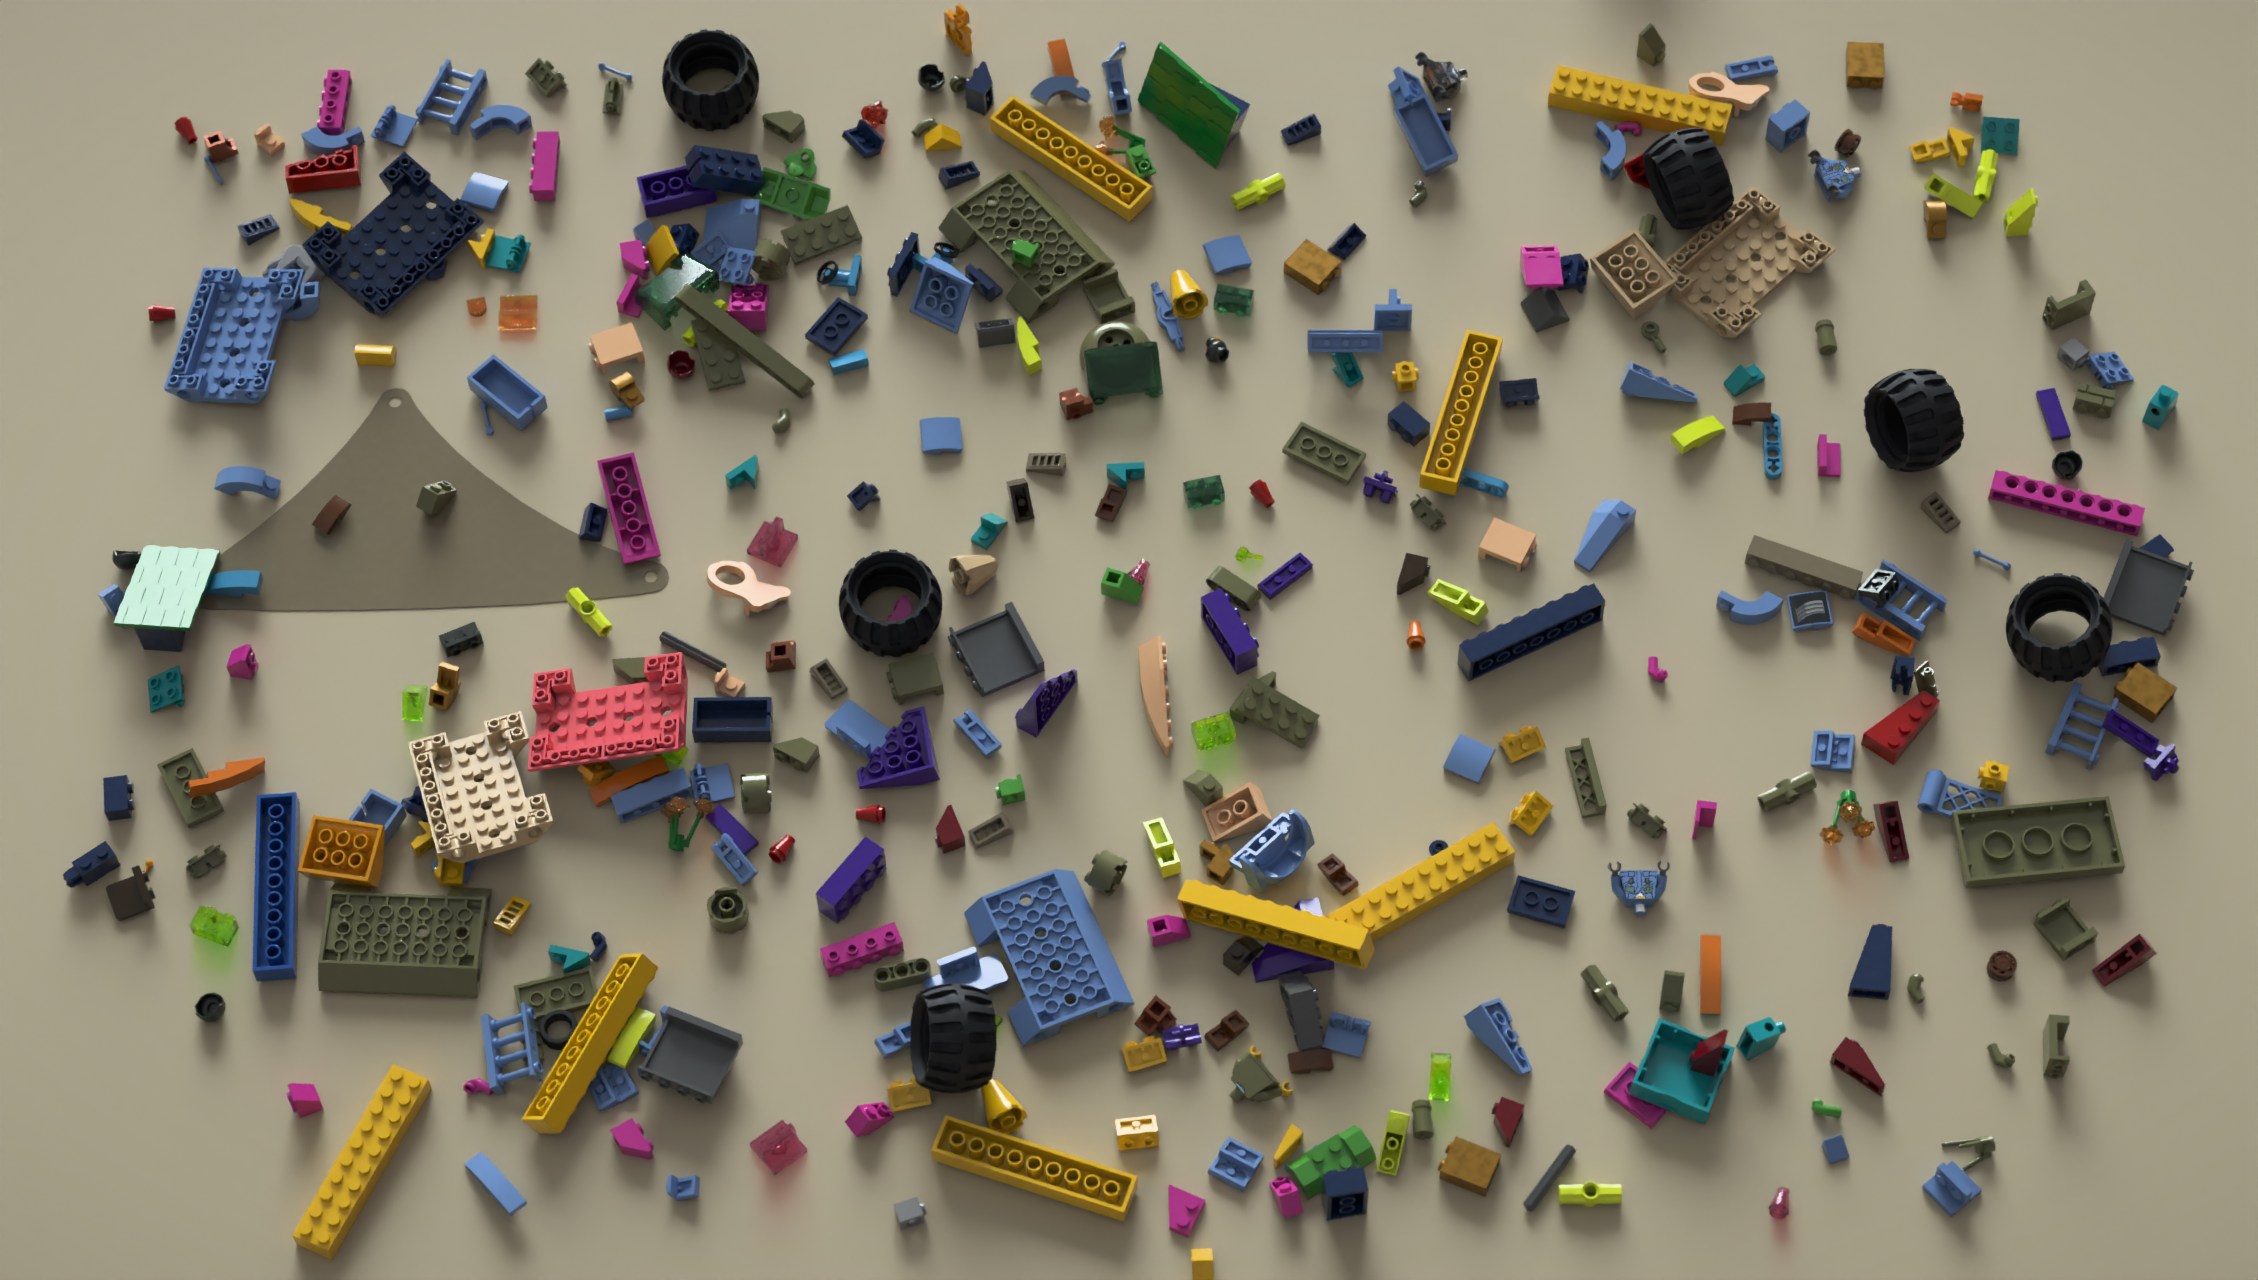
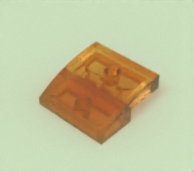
[499,295,538,330]

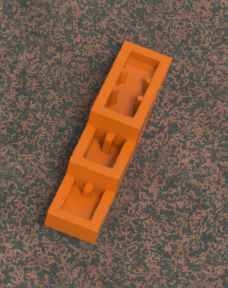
[588,755,670,807]
[189,757,265,798]
[1699,935,1721,1015]

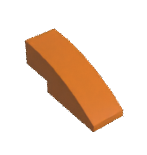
[1047,38,1075,97]
[1851,613,1916,656]

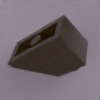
[1006,478,1034,522]
[1397,553,1431,595]
[1223,936,1264,976]

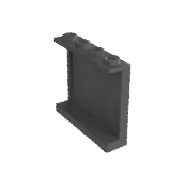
[2104,539,2194,636]
[948,602,1045,697]
[637,1006,743,1104]

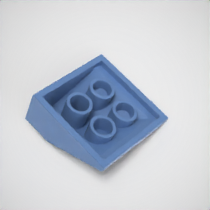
[702,199,762,251]
[910,257,974,333]

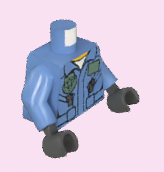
[1808,150,1861,202]
[1608,861,1670,917]

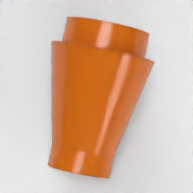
[1406,621,1426,650]

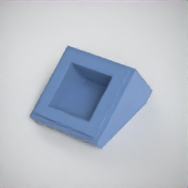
[633,220,656,246]
[1822,1135,1849,1164]

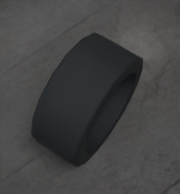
[540,1010,578,1050]

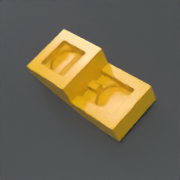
[1909,138,1951,162]

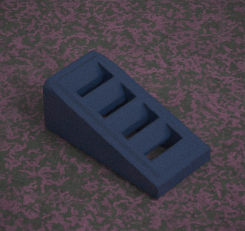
[1281,114,1321,146]
[938,161,980,189]
[237,214,280,246]

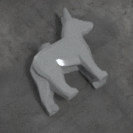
[262,244,326,295]

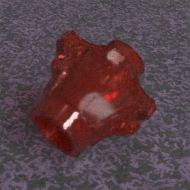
[861,100,888,129]

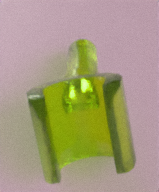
[1235,547,1263,562]

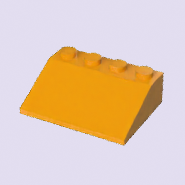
[298,815,385,888]

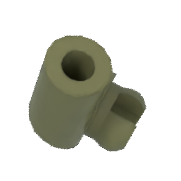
[911,118,938,137]
[1409,181,1427,207]
[772,408,791,433]
[1907,974,1925,1004]
[1987,1043,2015,1067]

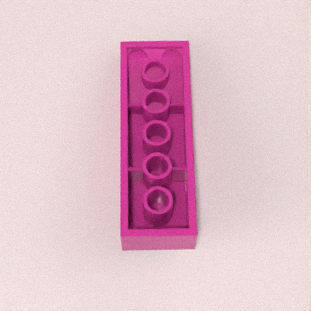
[597,452,661,565]

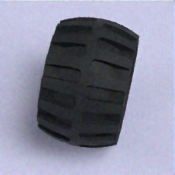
[662,29,759,131]
[1642,128,1734,230]
[1864,369,1964,472]
[839,549,943,658]
[2006,573,2113,682]
[910,983,997,1094]

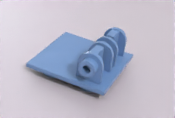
[371,105,418,147]
[716,247,757,285]
[2087,351,2134,390]
[689,763,735,805]
[1321,1012,1371,1058]

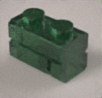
[1214,284,1254,317]
[1183,475,1225,509]

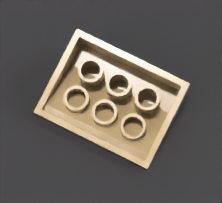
[1590,229,1679,319]

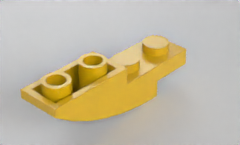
[289,198,353,238]

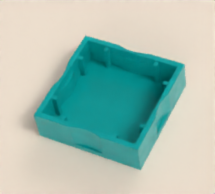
[1629,1018,1735,1124]

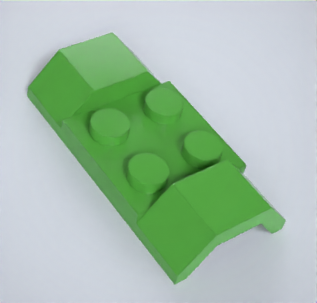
[753,167,831,220]
[1286,1125,1377,1200]

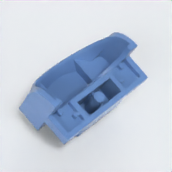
[1229,809,1315,892]

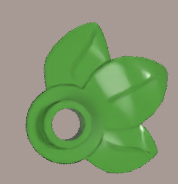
[783,148,817,180]

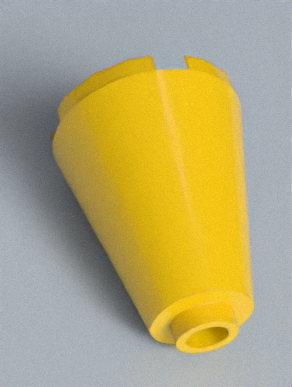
[1170,270,1208,319]
[981,1079,1027,1135]

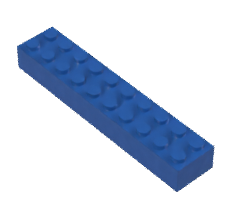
[252,792,300,981]

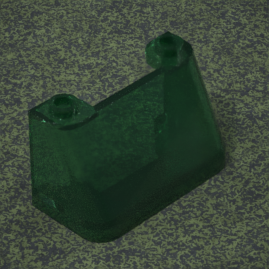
[635,254,720,331]
[1083,341,1163,405]

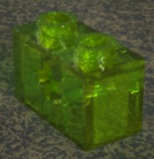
[1191,711,1236,751]
[189,905,239,947]

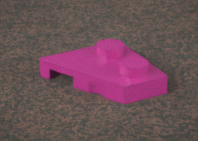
[1168,1185,1205,1237]

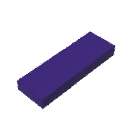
[2036,388,2071,441]
[1257,552,1313,600]
[2102,709,2159,757]
[705,804,759,855]

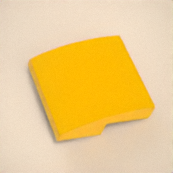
[646,225,680,278]

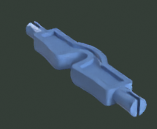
[1151,282,1185,352]

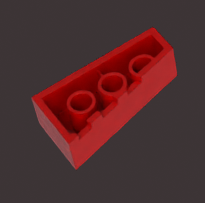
[285,145,361,194]
[1861,690,1940,765]

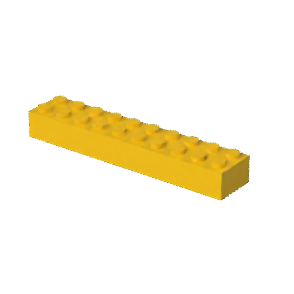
[1548,65,1733,146]
[990,95,1153,222]
[1419,330,1503,496]
[1327,822,1515,942]
[1177,879,1375,970]
[521,953,659,1134]
[292,1064,432,1260]
[931,1115,1138,1222]

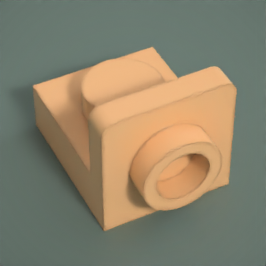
[254,124,285,156]
[713,668,745,697]

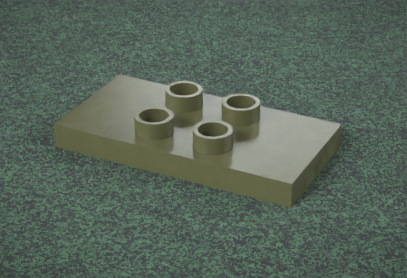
[1951,796,2125,888]

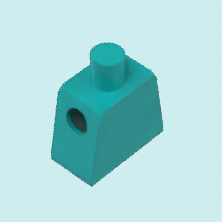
[2142,385,2179,430]
[1736,1017,1786,1061]

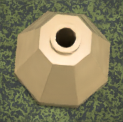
[948,555,998,595]

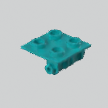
[1981,116,2020,155]
[485,234,531,273]
[148,665,185,713]

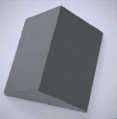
[1521,287,1570,333]
[975,318,1015,348]

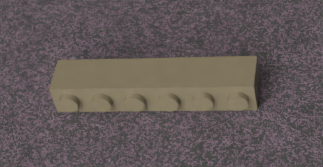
[1745,535,1863,600]

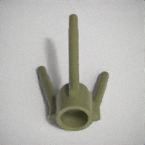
[1941,1135,1996,1170]

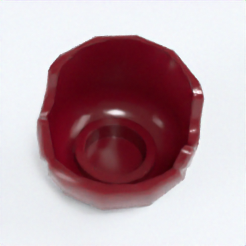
[667,350,695,380]

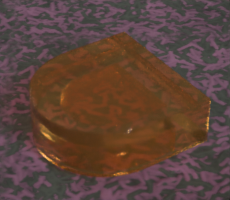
[467,297,487,317]

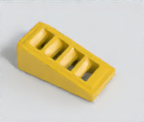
[493,895,531,936]
[1273,1124,1303,1169]

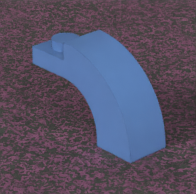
[1103,59,1132,115]
[1030,76,1091,106]
[470,105,532,140]
[1594,121,1626,181]
[301,126,365,157]
[283,281,321,321]
[214,466,281,499]
[1716,590,1783,625]

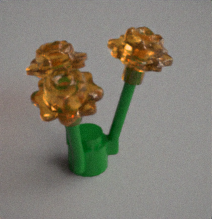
[1095,114,1146,156]
[1819,790,1875,845]
[661,797,715,852]

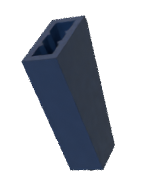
[1848,924,1892,1000]

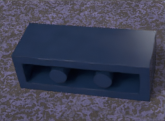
[2098,637,2161,677]

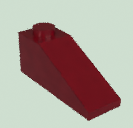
[1873,800,1910,862]
[2092,934,2157,986]
[1689,1029,1728,1077]
[1830,1037,1886,1096]

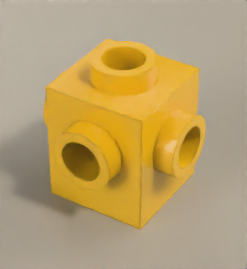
[1392,361,1419,392]
[1977,760,2009,792]

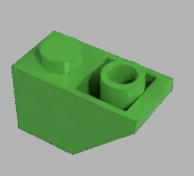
[1126,144,1156,179]
[1101,567,1144,605]

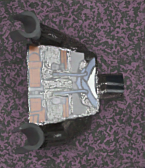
[1415,52,1468,103]

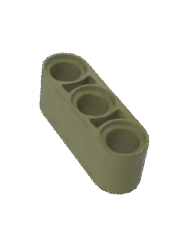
[1206,566,1261,611]
[874,958,931,992]

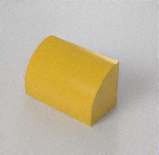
[354,344,397,366]

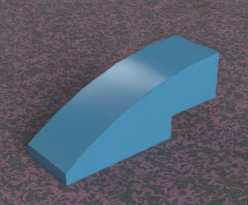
[205,570,263,597]

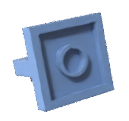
[1388,66,1425,110]
[1374,289,1412,331]
[1922,1161,1981,1217]

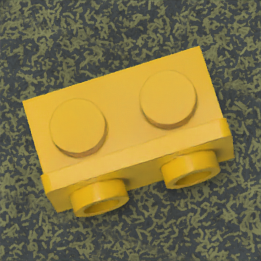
[1498,725,1546,763]
[1508,791,1553,836]
[434,854,466,887]
[1120,1035,1167,1072]
[887,1078,932,1112]
[1115,1115,1159,1151]

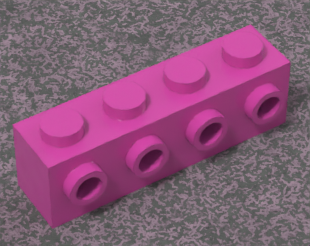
[317,69,352,136]
[529,131,560,201]
[820,922,904,977]

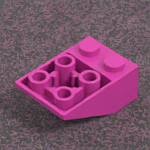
[1520,245,1563,289]
[728,283,769,330]

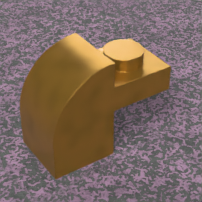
[1923,200,1947,239]
[609,372,645,410]
[429,662,461,710]
[1200,839,1233,885]

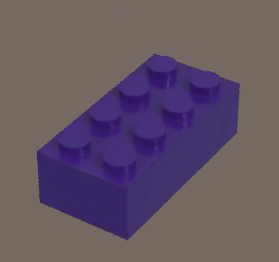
[637,165,717,218]
[1201,588,1259,675]
[816,837,886,923]

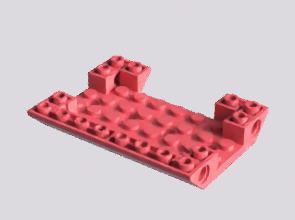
[528,652,688,772]

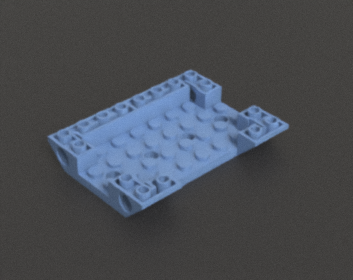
[164,268,305,404]
[964,869,1134,1047]

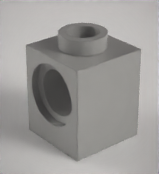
[2057,337,2089,371]
[894,1197,927,1230]

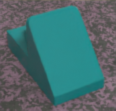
[1331,352,1364,387]
[1723,364,1765,397]
[725,455,759,490]
[1107,462,1145,490]
[971,513,1008,550]
[548,945,591,973]

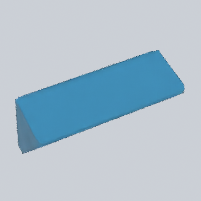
[828,349,869,375]

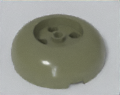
[1080,321,1153,388]

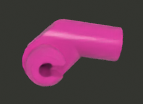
[1614,121,1642,135]
[1648,656,1668,682]
[463,1078,494,1096]

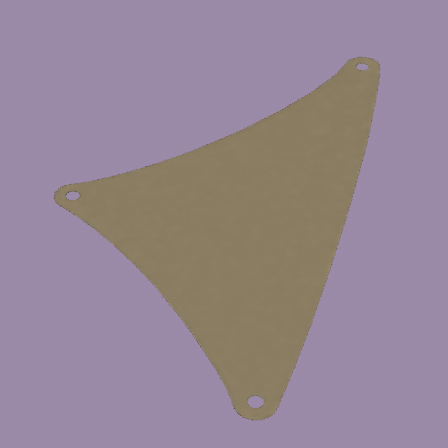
[199,388,669,611]

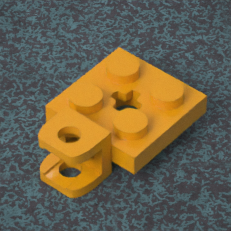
[944,4,973,56]

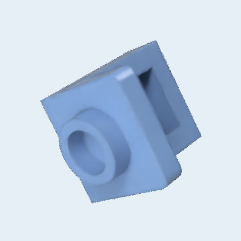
[666,1175,700,1201]

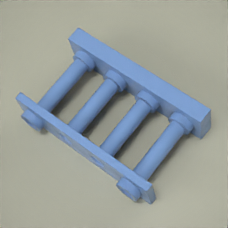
[416,59,488,135]
[1308,330,1383,352]
[1855,560,1947,641]
[2045,682,2120,770]
[481,1002,543,1095]

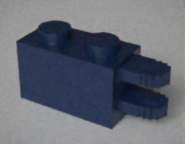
[63,841,120,888]

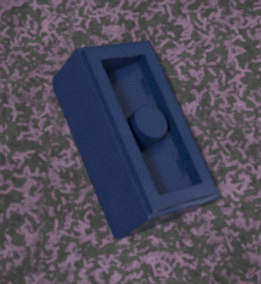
[1328,223,1366,260]
[578,502,608,542]
[2140,534,2174,557]

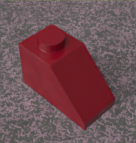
[934,805,966,854]
[1492,1097,1525,1148]

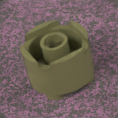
[751,239,791,281]
[740,773,772,813]
[1084,850,1128,896]
[707,887,749,933]

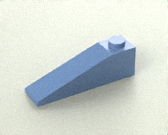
[1620,361,1698,402]
[1574,500,1636,573]
[1464,998,1532,1075]

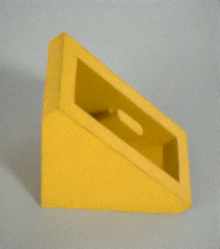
[924,123,961,152]
[1191,1248,1213,1280]

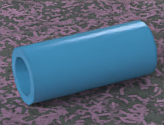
[604,405,632,421]

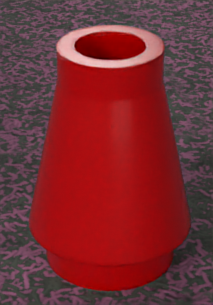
[175,117,198,144]
[148,305,175,323]
[1249,479,1275,508]
[856,805,886,824]
[769,835,795,863]

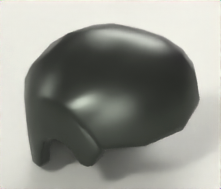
[918,64,945,91]
[2052,450,2083,480]
[112,551,141,570]
[195,993,226,1022]

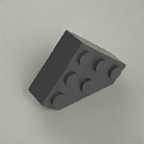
[1278,970,1325,1051]

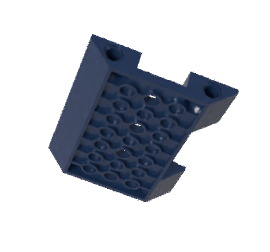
[302,152,484,316]

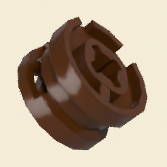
[1834,129,1861,158]
[1986,951,2017,982]

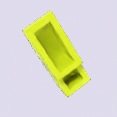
[1017,316,1042,375]
[1670,416,1725,455]
[1428,579,1489,625]
[1143,818,1182,878]
[607,1007,656,1069]

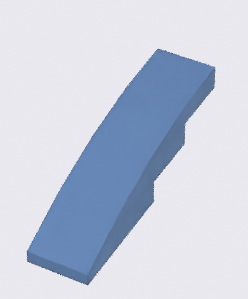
[874,1022,911,1058]
[465,1152,527,1216]

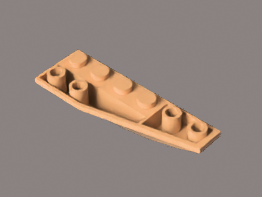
[1138,636,1173,756]

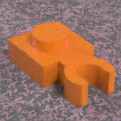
[1950,92,1983,112]

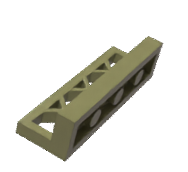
[1565,738,1607,818]

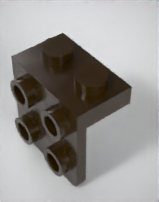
[106,865,156,921]

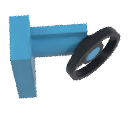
[912,242,959,272]
[817,255,862,296]

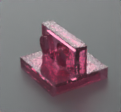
[747,516,798,568]
[750,1120,807,1175]

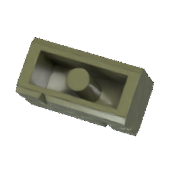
[2073,382,2116,417]

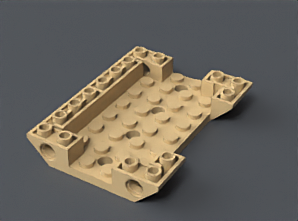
[1664,185,1835,337]
[408,711,553,863]

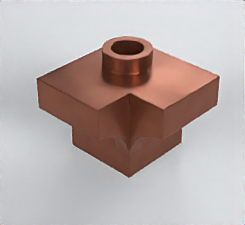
[203,131,239,163]
[1059,387,1093,420]
[766,640,796,672]
[1134,995,1177,1036]

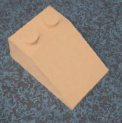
[1201,782,1273,843]

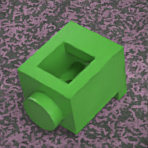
[1010,238,1040,268]
[995,774,1025,805]

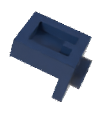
[847,481,881,511]

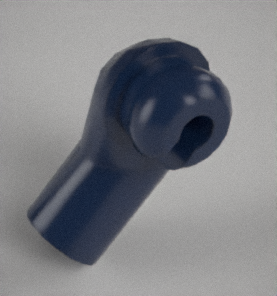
[425,259,447,281]
[590,932,607,962]

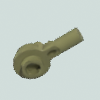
[950,76,971,93]
[1641,321,1667,353]

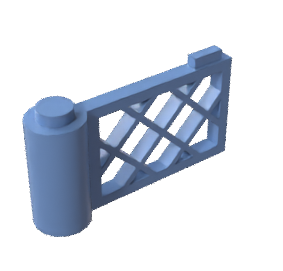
[1917,769,2003,818]

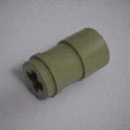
[1815,319,1838,355]
[1411,1100,1433,1140]

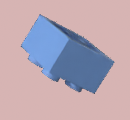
[1765,99,1810,153]

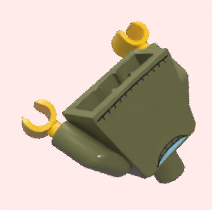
[1229,1046,1293,1103]

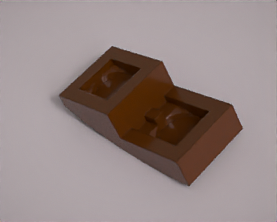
[1732,402,1771,425]
[1095,484,1127,522]
[312,495,352,535]
[1317,853,1359,896]
[1204,1010,1249,1051]
[1287,1049,1334,1074]

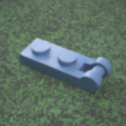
[1725,56,1778,82]
[953,709,1002,758]
[711,833,758,886]

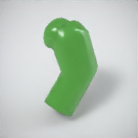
[1811,1099,1842,1118]

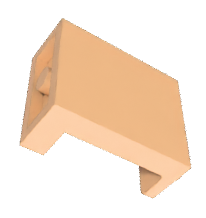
[588,322,645,374]
[1478,517,1538,573]

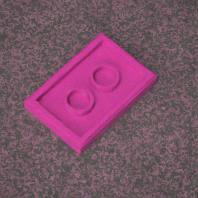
[1604,1062,1668,1129]

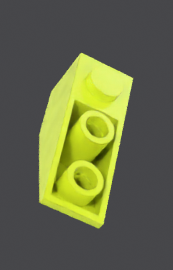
[1924,173,1983,219]
[2003,188,2038,236]
[1377,1110,1411,1176]

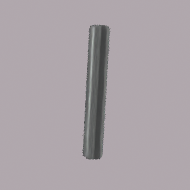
[659,631,727,672]
[1523,1144,1576,1211]

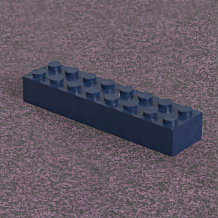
[1457,583,1605,682]

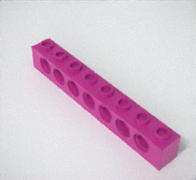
[1988,470,2145,536]

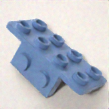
[825,700,890,761]
[923,947,1009,991]

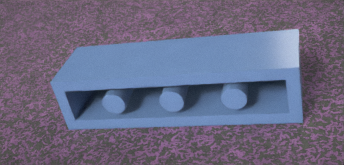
[610,767,694,824]

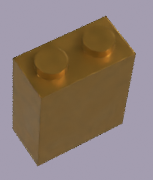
[1846,42,1884,89]
[1284,239,1342,295]
[2113,663,2177,723]
[1438,1136,1501,1197]

